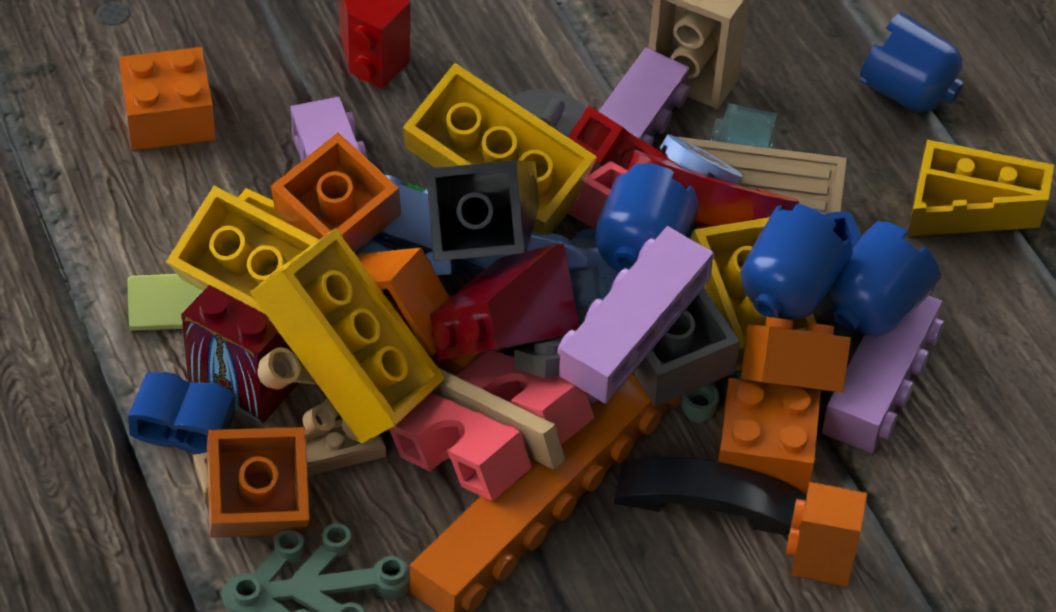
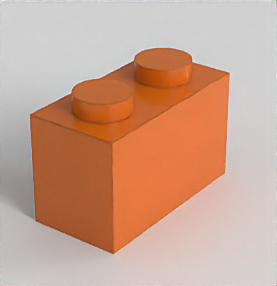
[741,317,851,393]
[785,482,867,587]

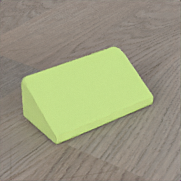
[127,274,203,331]

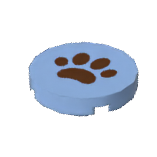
[660,135,744,185]

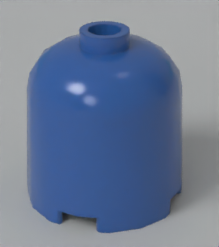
[859,11,964,113]
[595,164,699,273]
[740,204,853,321]
[826,221,942,337]

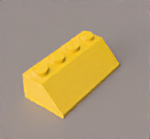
[403,63,597,236]
[250,228,445,444]

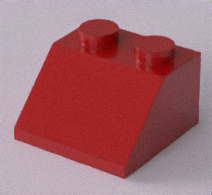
[339,0,410,89]

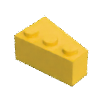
[907,140,1054,237]

